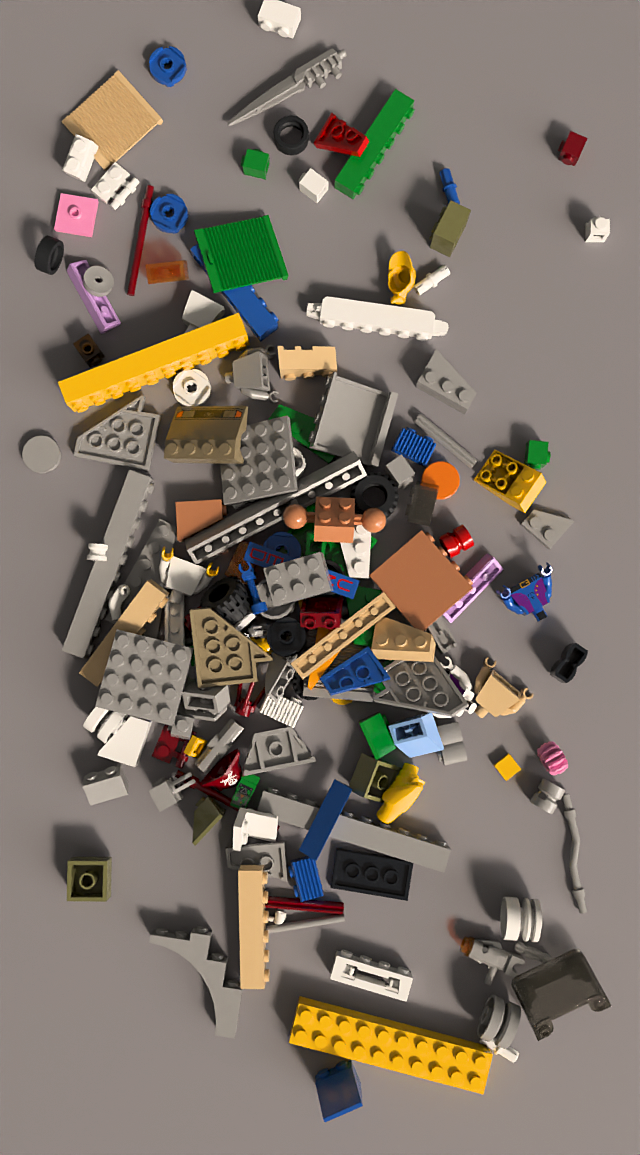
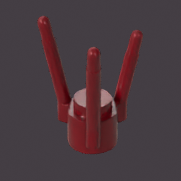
[234,682,265,717]

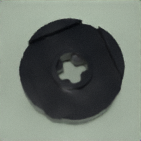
[267,617,306,657]

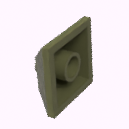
[192,796,226,846]

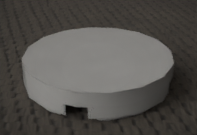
[22,435,61,474]

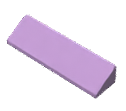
[67,260,121,334]
[442,554,504,623]

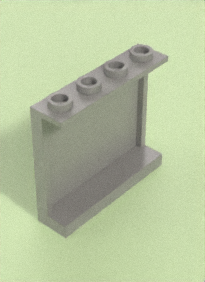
[308,372,398,468]

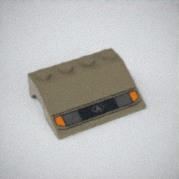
[164,406,248,464]

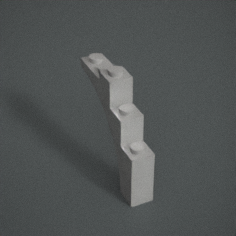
[149,926,243,1039]

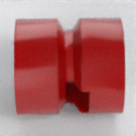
[438,524,474,559]

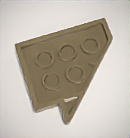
[190,607,272,688]

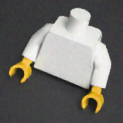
[158,546,219,604]

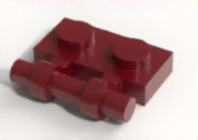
[152,724,197,769]

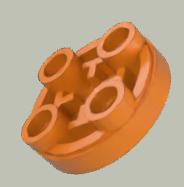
[421,461,460,500]

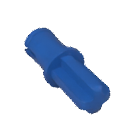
[439,168,460,204]

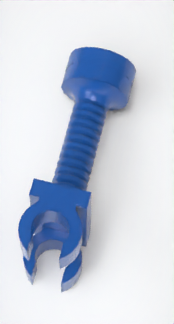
[239,561,268,615]

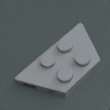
[242,727,316,776]

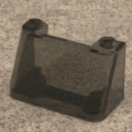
[511,949,611,1041]

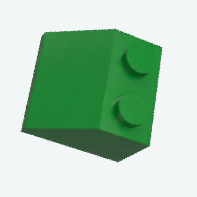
[358,712,396,760]

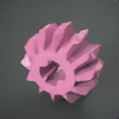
[537,741,568,776]

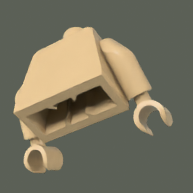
[474,657,533,718]

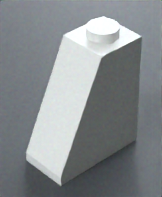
[98,716,152,767]

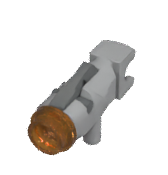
[460,936,525,986]

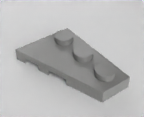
[226,841,288,882]

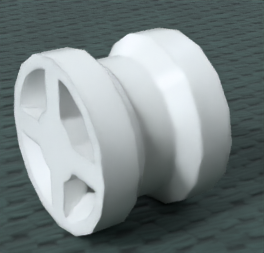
[87,543,108,561]

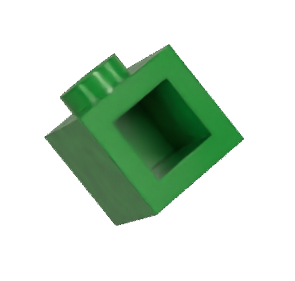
[241,149,270,180]
[524,440,551,470]

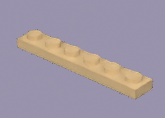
[291,592,395,680]

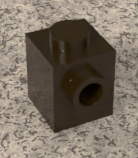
[73,333,105,367]

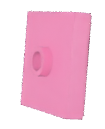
[54,193,99,237]

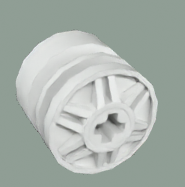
[500,896,542,942]

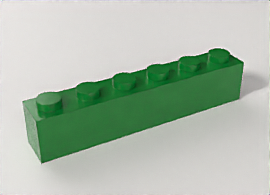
[335,89,415,199]

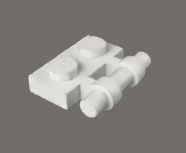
[91,162,139,210]

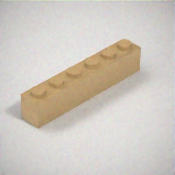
[79,579,170,687]
[238,865,270,989]

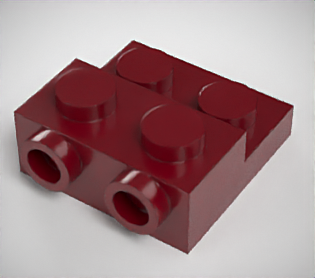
[300,596,343,629]

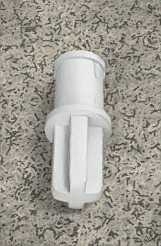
[479,1038,519,1063]

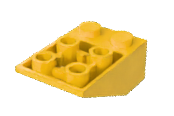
[474,449,546,513]

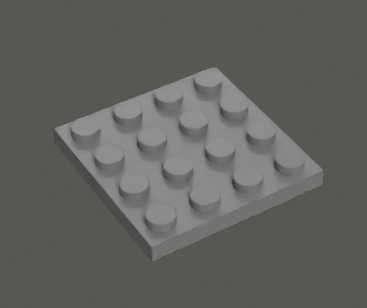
[220,416,298,506]
[95,629,194,726]

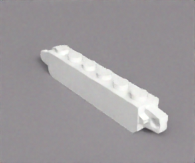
[307,296,449,341]

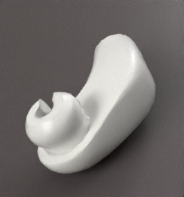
[108,584,130,620]

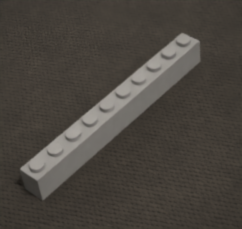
[184,451,367,565]
[61,470,155,658]
[257,787,451,873]

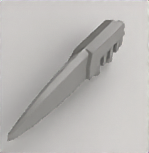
[228,48,347,126]

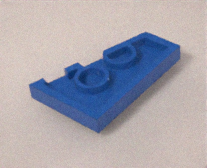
[320,647,390,696]

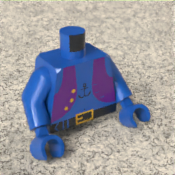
[496,562,552,622]

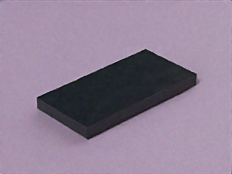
[330,848,413,901]

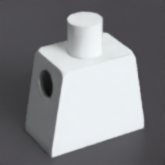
[182,290,225,333]

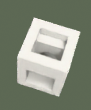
[585,217,610,242]

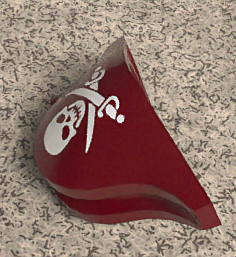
[201,748,242,791]

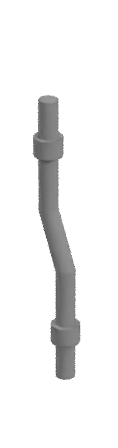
[562,793,587,914]

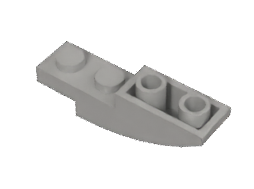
[265,631,308,703]

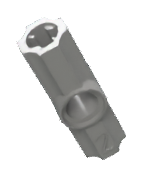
[194,718,244,774]

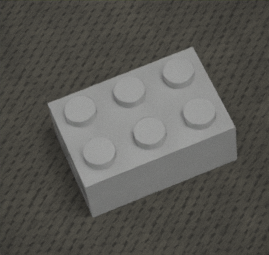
[263,552,334,607]

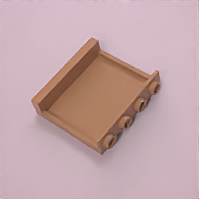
[369,530,473,631]

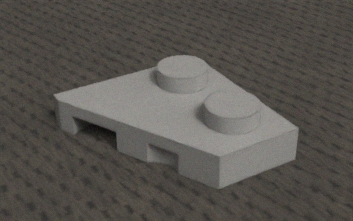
[520,510,574,549]

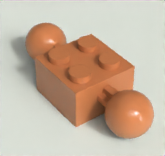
[283,497,386,543]

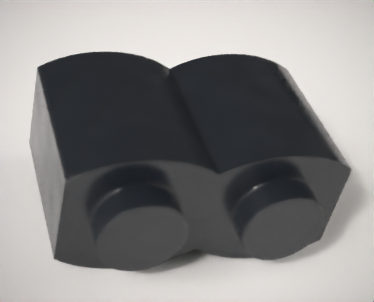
[550,643,588,683]

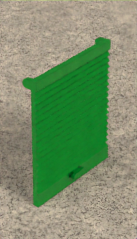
[194,215,289,293]

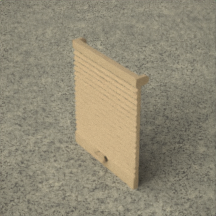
[61,70,163,171]

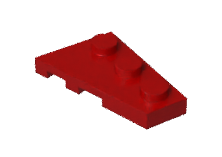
[314,113,369,157]

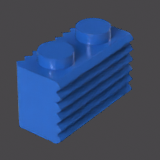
[391,427,436,467]
[288,856,324,902]

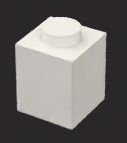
[299,168,328,203]

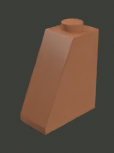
[175,499,227,542]

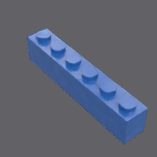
[190,244,279,342]

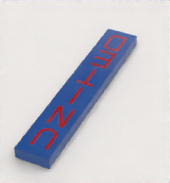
[243,542,360,599]

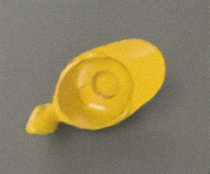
[388,251,416,305]

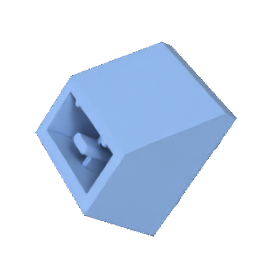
[388,713,444,758]

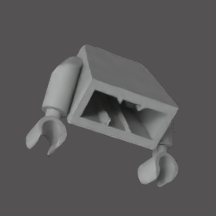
[225,345,279,404]

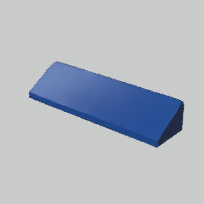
[299,779,352,861]

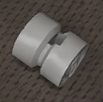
[530,778,565,815]

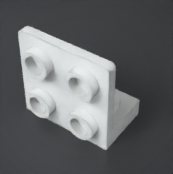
[233,807,278,851]

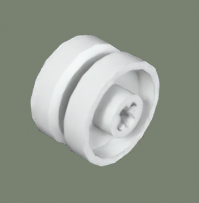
[83,707,129,743]

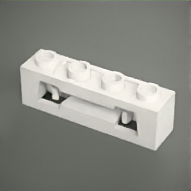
[330,950,413,1002]

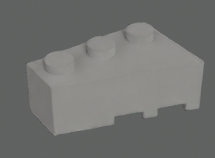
[416,349,477,415]

